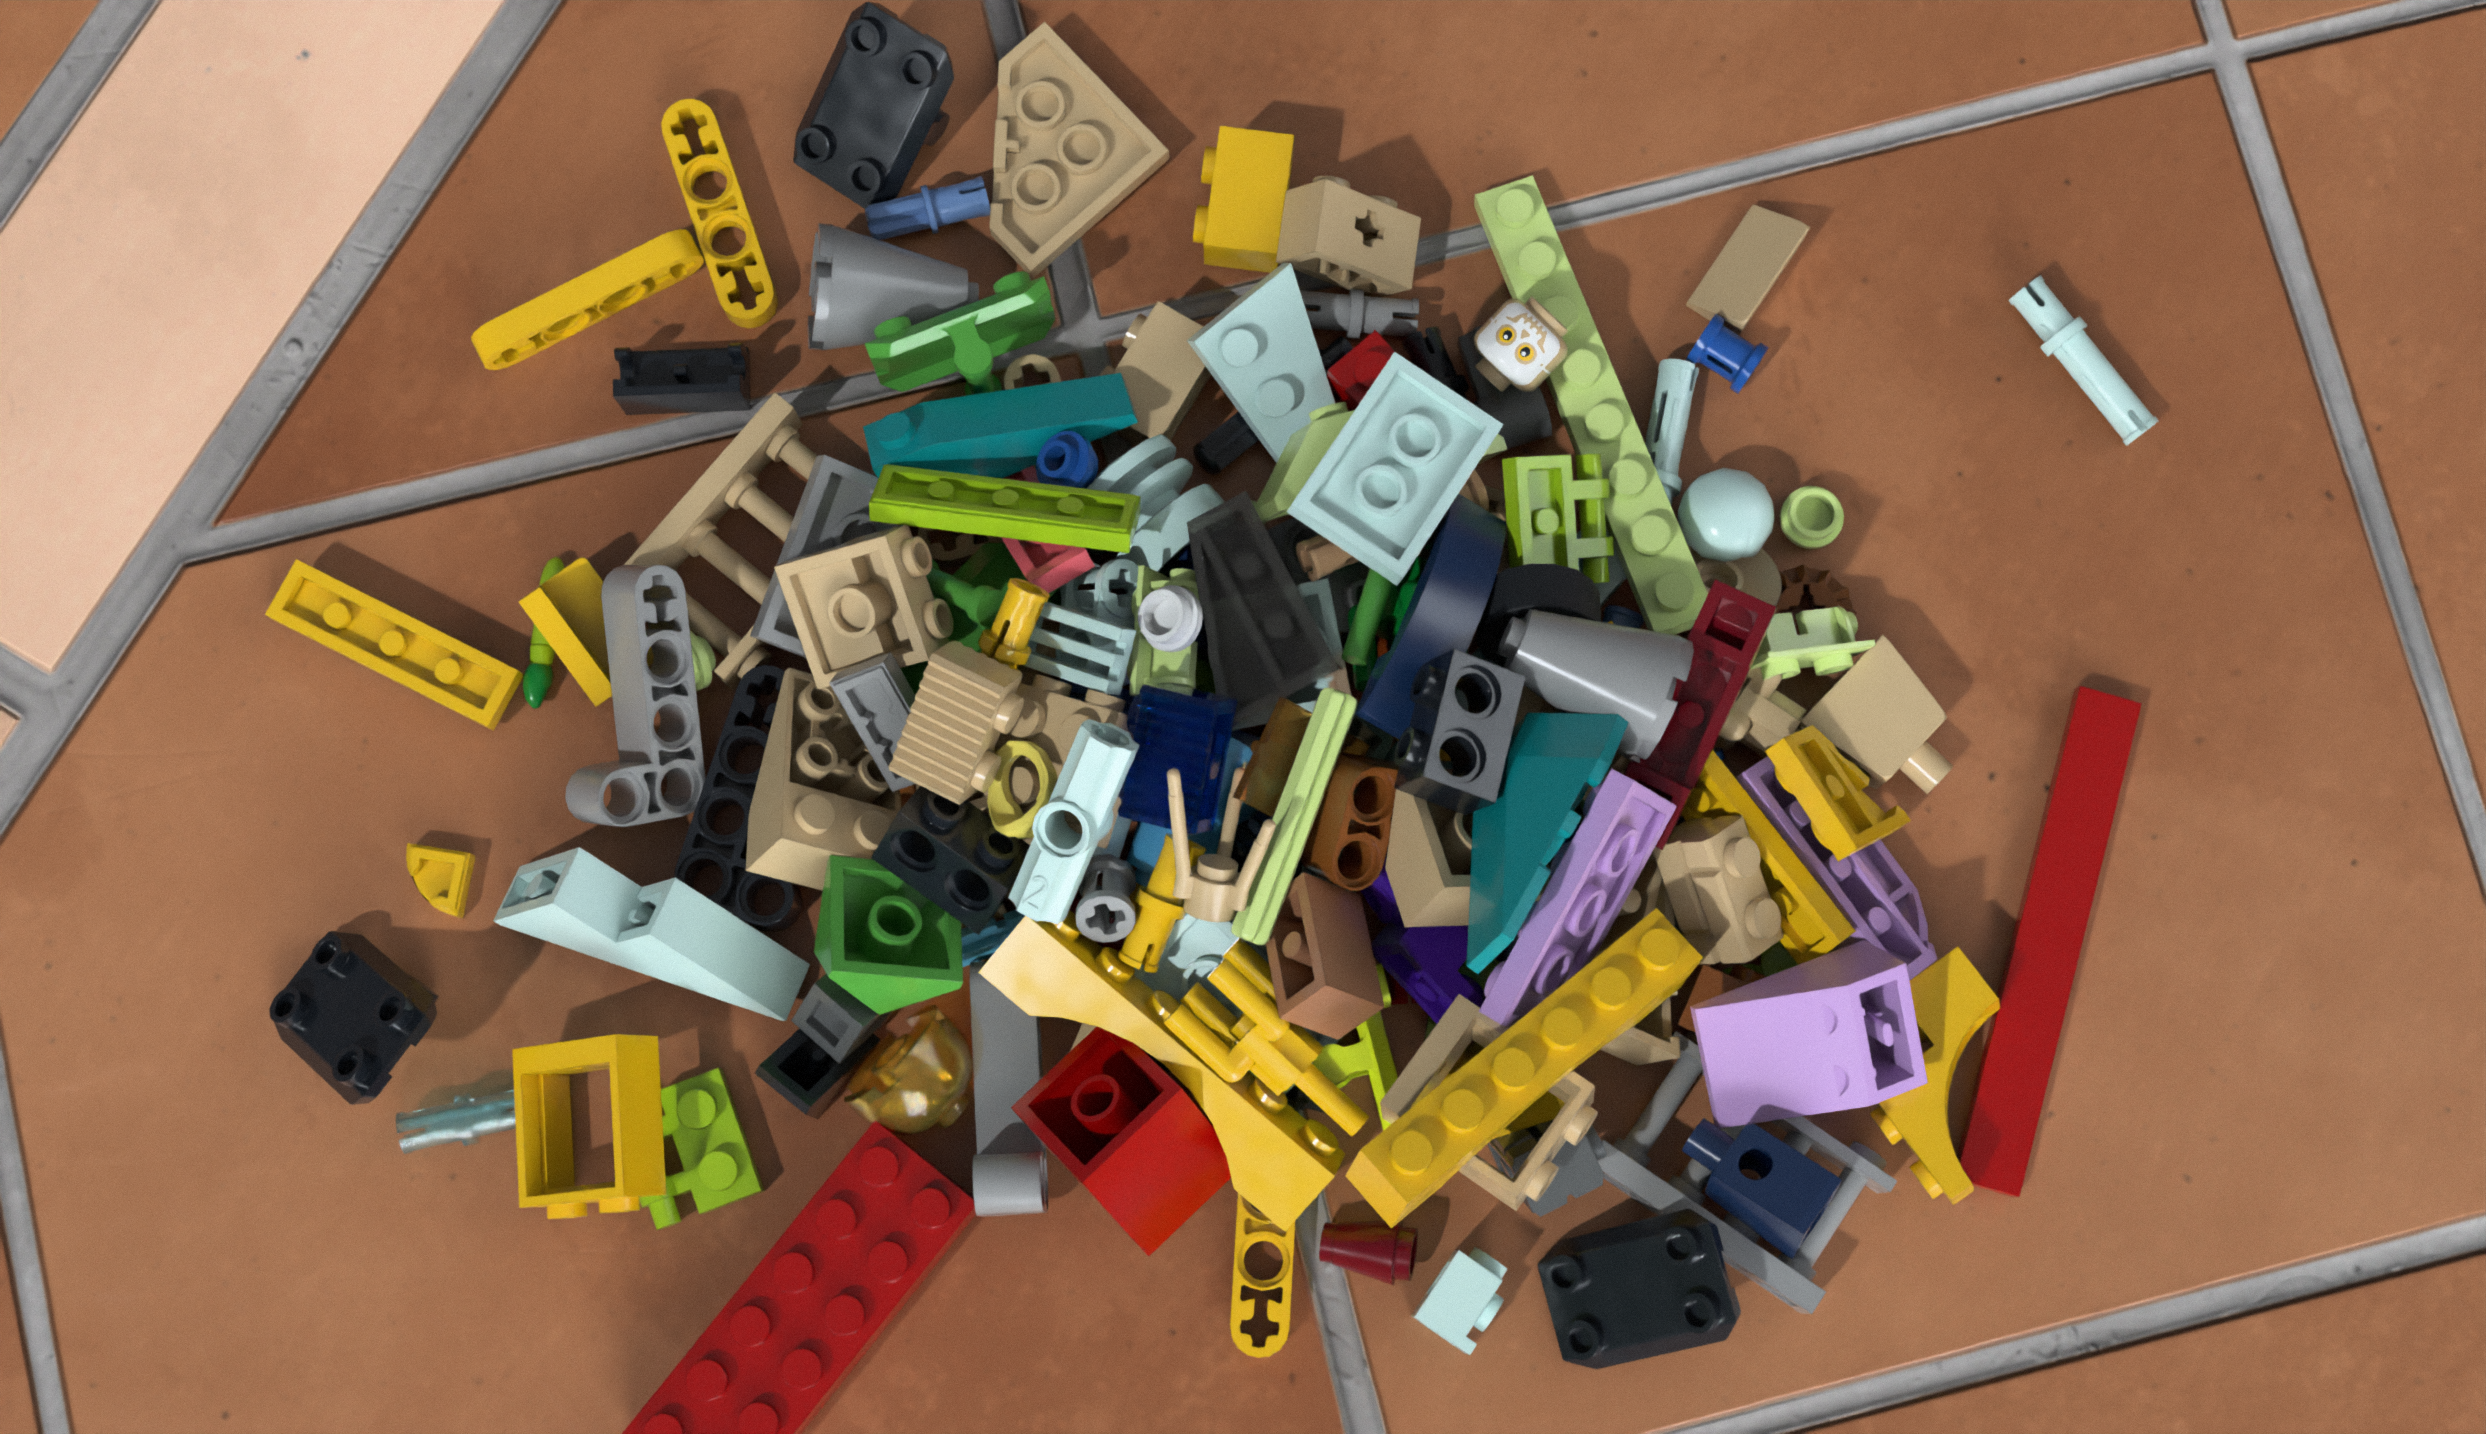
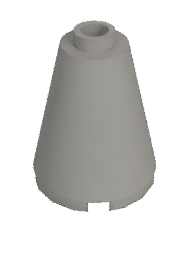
[807,223,979,350]
[1497,609,1694,763]

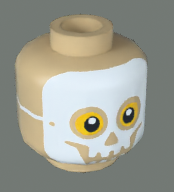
[1474,296,1568,392]

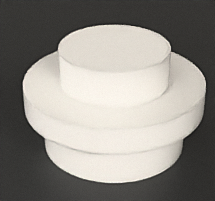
[1138,585,1203,652]

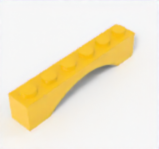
[1345,908,1703,1228]
[978,910,1346,1232]

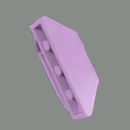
[1736,756,1937,981]

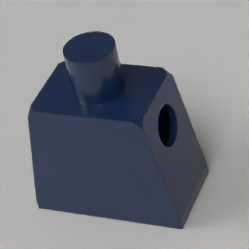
[1682,1118,1842,1259]

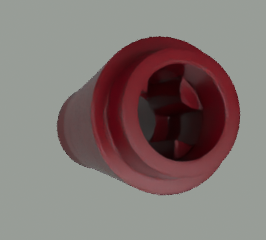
[1319,1220,1418,1285]

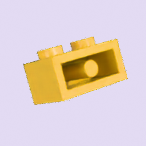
[1193,126,1294,273]

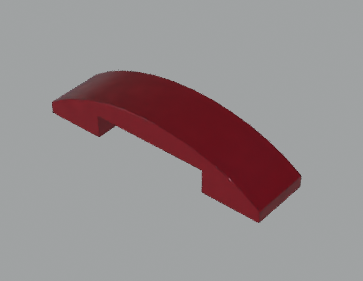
[1624,579,1777,850]

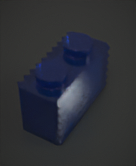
[1118,682,1238,835]

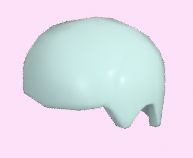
[1678,468,1774,562]

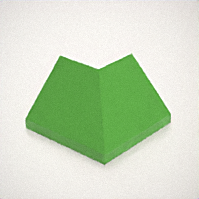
[814,855,963,1015]

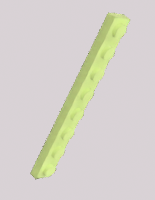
[1474,175,1708,635]

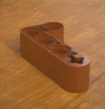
[1300,753,1399,891]

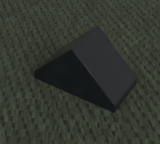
[755,1029,881,1119]

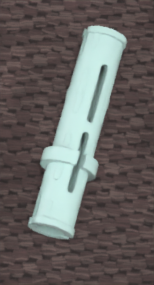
[2008,275,2159,446]
[1645,358,1699,507]

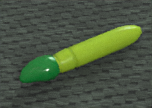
[523,556,564,709]

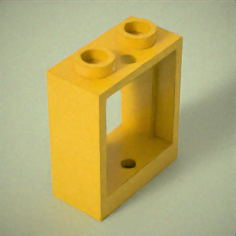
[512,1034,666,1219]

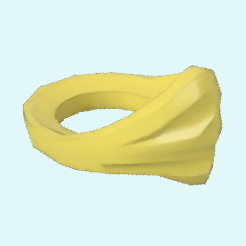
[987,740,1058,839]

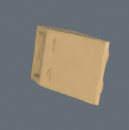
[746,668,901,891]

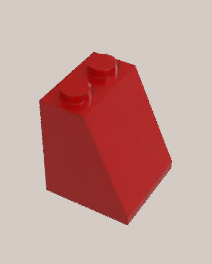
[1011,1026,1231,1257]

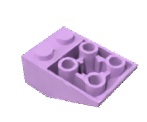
[1690,940,1928,1128]

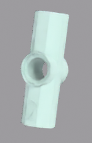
[1008,719,1140,925]

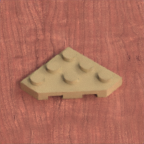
[989,21,1169,279]

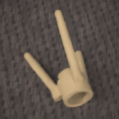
[1167,767,1276,922]

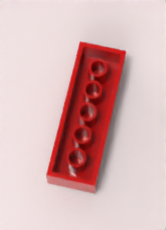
[622,1120,976,1434]

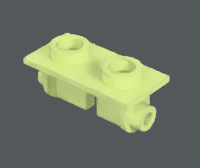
[1127,565,1202,709]
[1750,606,1876,680]

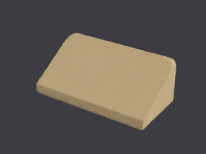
[1686,205,1810,336]

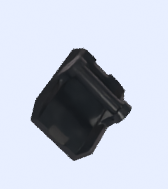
[793,2,954,209]
[269,931,439,1105]
[1538,1209,1741,1369]

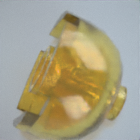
[844,1005,973,1136]

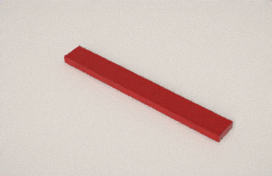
[1957,686,2142,1198]

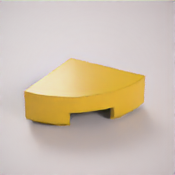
[406,843,476,918]

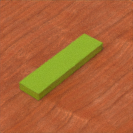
[869,464,1141,553]

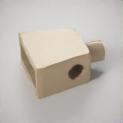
[1798,635,1953,794]

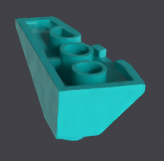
[863,373,1138,478]
[1467,712,1629,974]

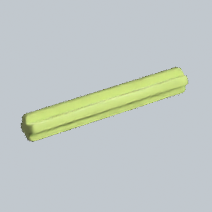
[1231,688,1358,945]

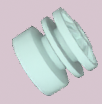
[1087,434,1237,593]

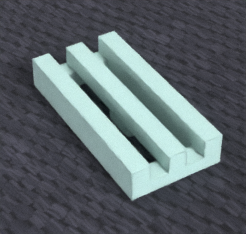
[1024,602,1136,695]

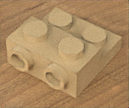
[774,525,953,689]
[988,674,1147,849]

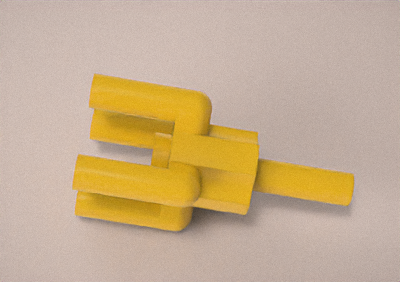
[1163,938,1369,1136]

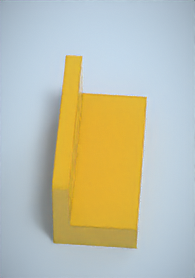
[519,557,654,707]

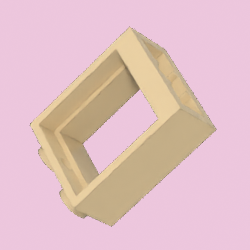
[1380,994,1598,1211]

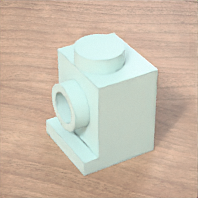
[1411,1247,1508,1355]

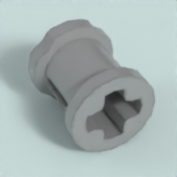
[1075,854,1136,943]

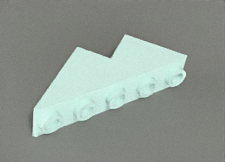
[493,847,810,1021]

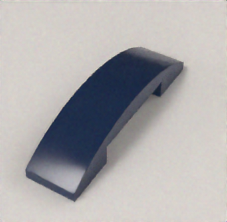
[1355,493,1506,739]

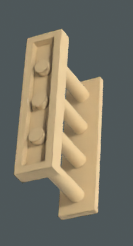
[624,392,817,691]

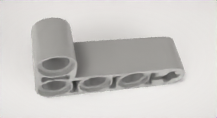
[565,565,706,827]
[970,961,1049,1217]

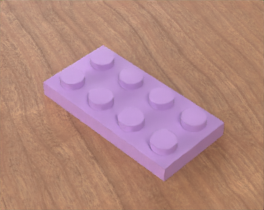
[1479,768,1677,1028]

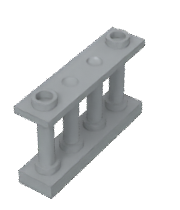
[1598,1030,1897,1314]

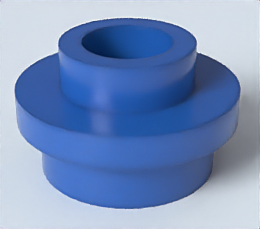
[1036,431,1098,489]

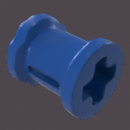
[1686,314,1769,394]

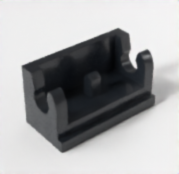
[613,343,751,415]

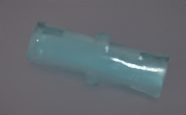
[396,1089,516,1154]

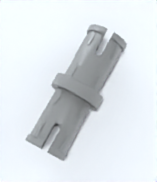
[1300,289,1419,339]

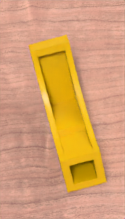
[1869,946,2000,1205]

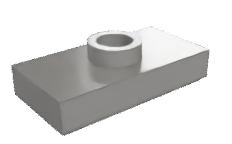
[829,652,916,792]

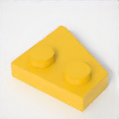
[1765,725,1911,862]

